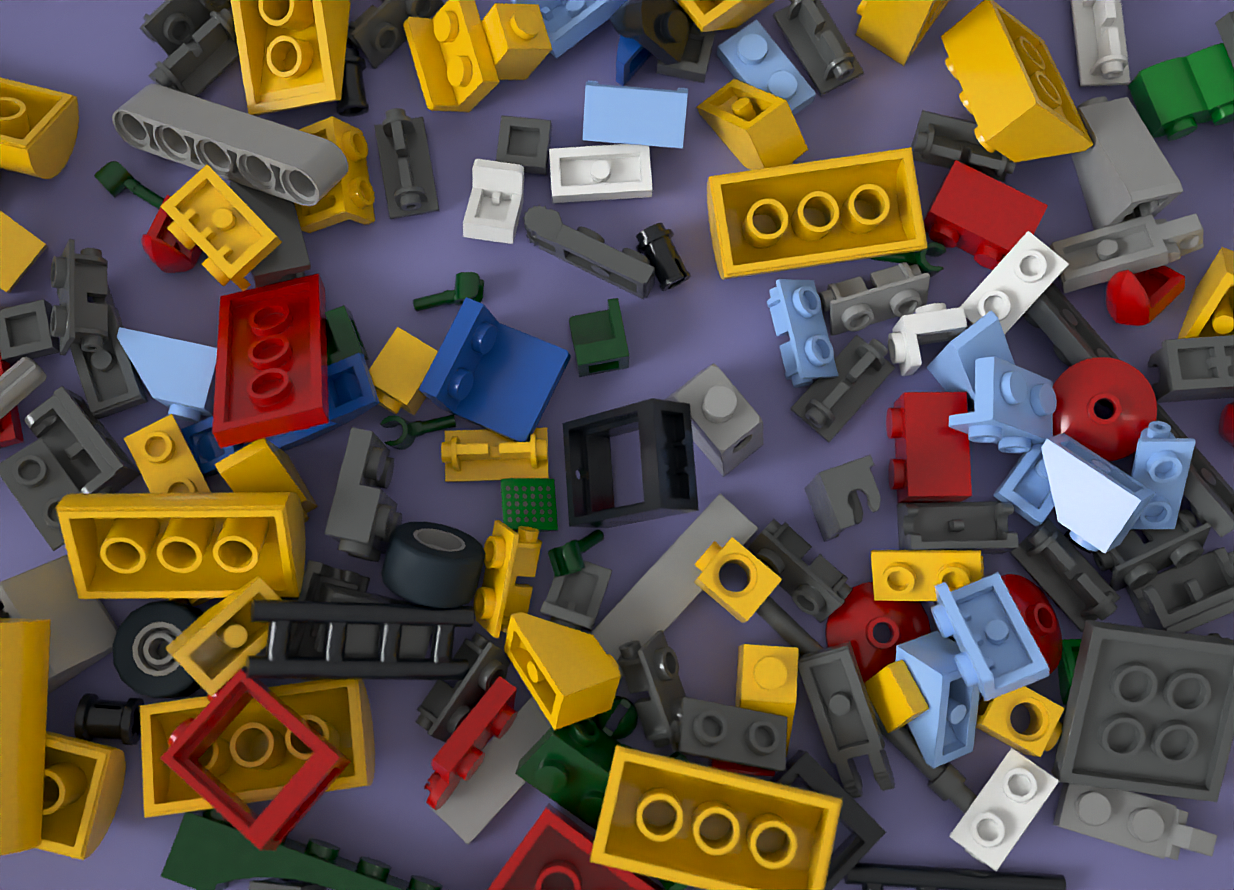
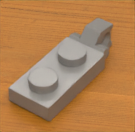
[1049,214,1204,293]
[1053,783,1217,861]

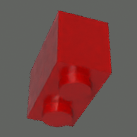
[923,160,1048,270]
[886,392,972,503]

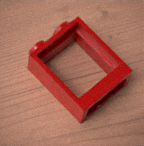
[160,669,351,851]

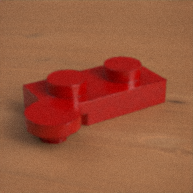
[424,676,518,810]

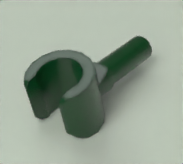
[94,161,164,209]
[871,242,946,277]
[413,272,484,311]
[380,414,456,449]
[548,529,604,578]

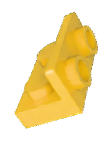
[403,0,500,112]
[294,116,375,233]
[160,164,282,292]

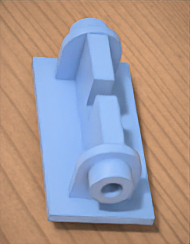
[767,279,839,388]
[1131,421,1195,529]

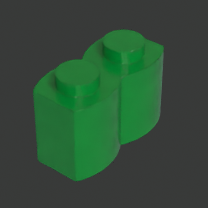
[1128,43,1234,141]

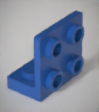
[419,297,571,442]

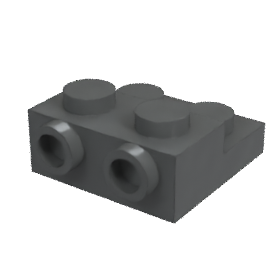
[324,427,402,562]

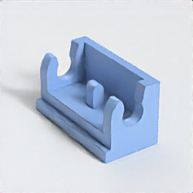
[582,80,688,148]

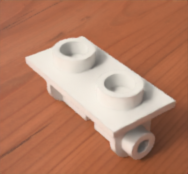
[1071,0,1131,87]
[960,231,1069,335]
[949,748,1059,872]

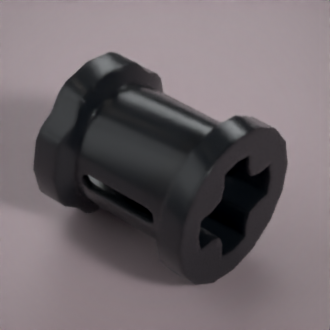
[74,693,145,745]

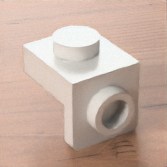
[463,159,524,244]
[888,303,968,376]

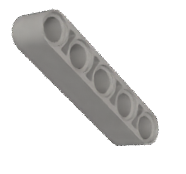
[112,84,349,207]

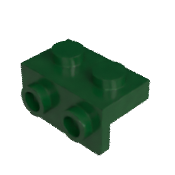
[515,718,633,831]

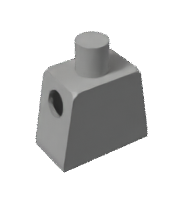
[665,363,763,477]

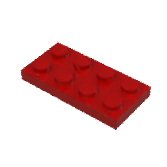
[212,273,329,448]

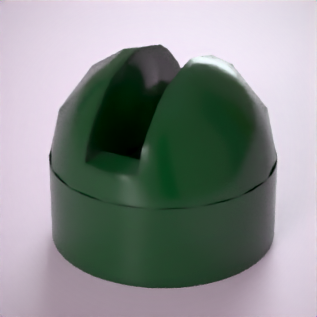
[595,696,638,739]

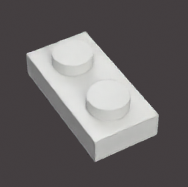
[549,144,652,203]

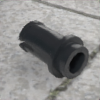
[336,48,369,117]
[636,223,691,291]

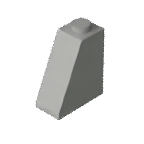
[1071,96,1183,230]

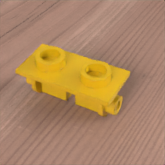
[124,414,212,493]
[441,427,549,482]
[473,520,542,638]
[871,550,984,601]

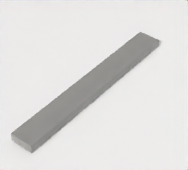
[430,494,759,845]

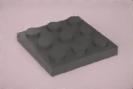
[1052,620,1234,802]

